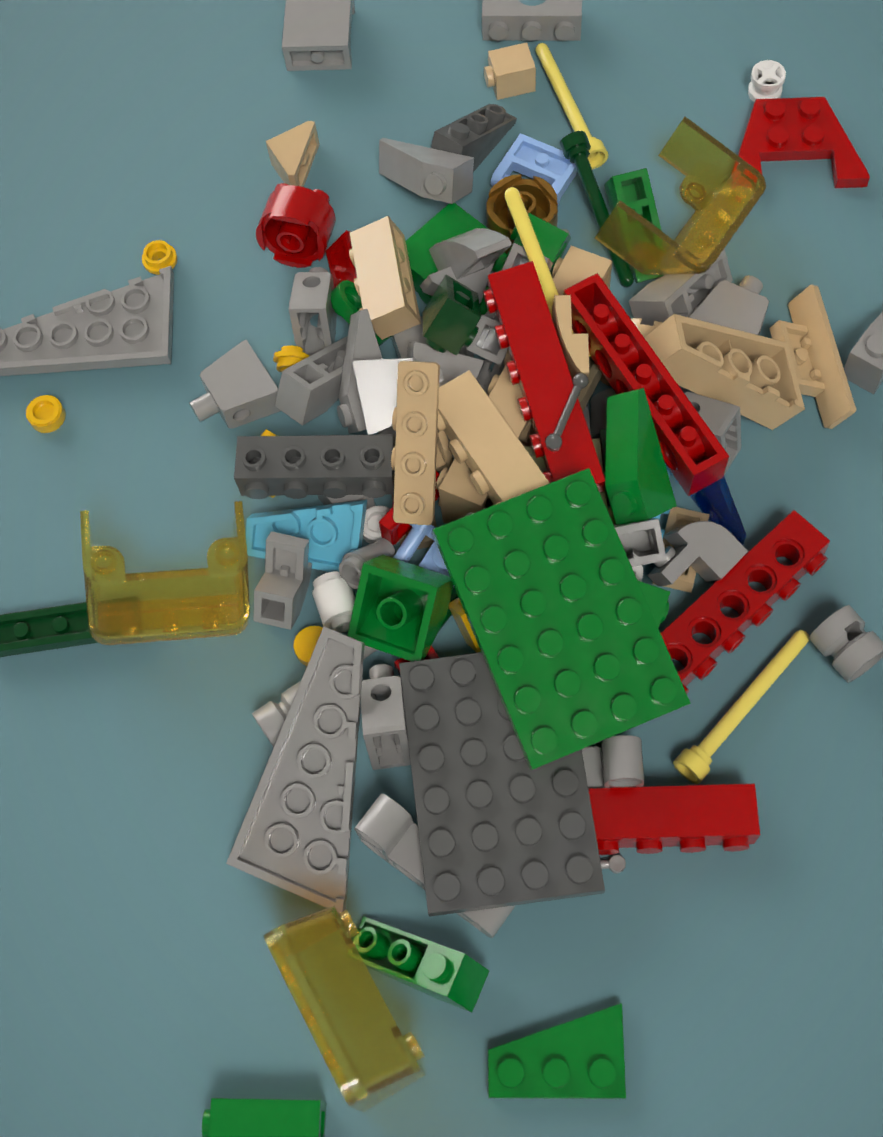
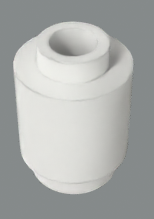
[312,571,355,633]

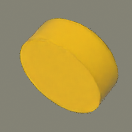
[26,395,66,433]
[293,626,323,666]

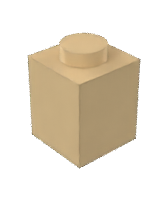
[484,42,536,100]

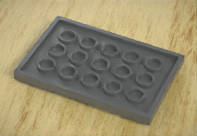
[399,652,605,917]

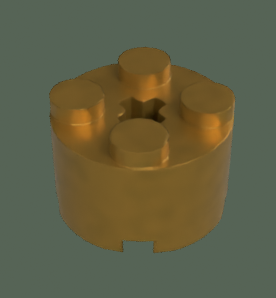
[486,174,558,254]

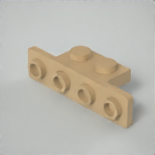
[769,285,856,429]
[391,361,440,525]

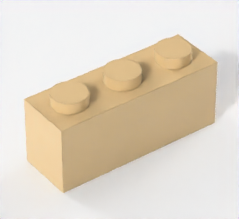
[349,216,421,340]

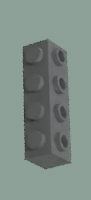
[234,435,395,499]

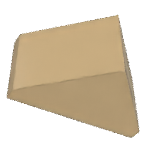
[266,121,320,187]

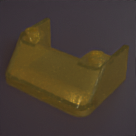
[595,116,766,275]
[80,501,250,645]
[263,906,426,1112]

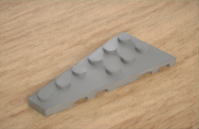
[0,266,174,376]
[226,627,365,915]

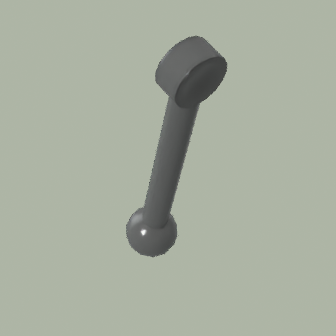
[546,373,589,452]

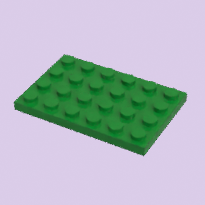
[432,468,691,770]

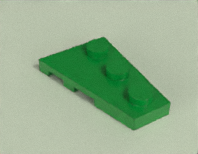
[488,1003,626,1099]

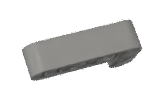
[582,735,644,788]
[354,793,516,938]

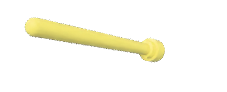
[535,43,608,169]
[504,187,591,357]
[673,630,809,784]

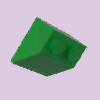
[347,555,454,662]

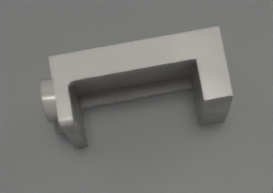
[282,0,355,71]

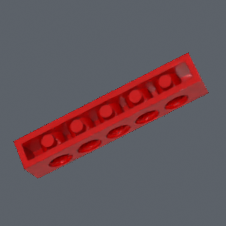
[563,273,729,496]
[661,510,830,694]

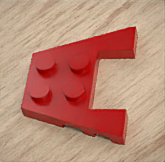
[729,97,870,192]

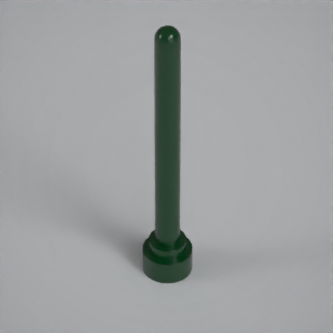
[560,131,634,287]

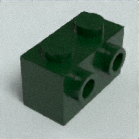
[423,275,481,356]

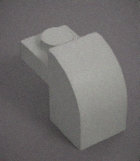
[647,521,748,587]
[253,531,312,630]

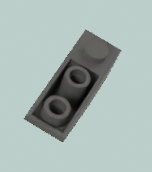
[431,104,517,172]

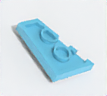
[244,500,367,572]

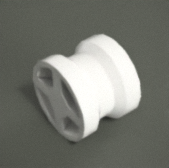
[748,60,786,103]

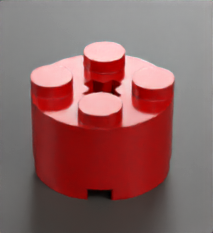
[256,183,336,268]

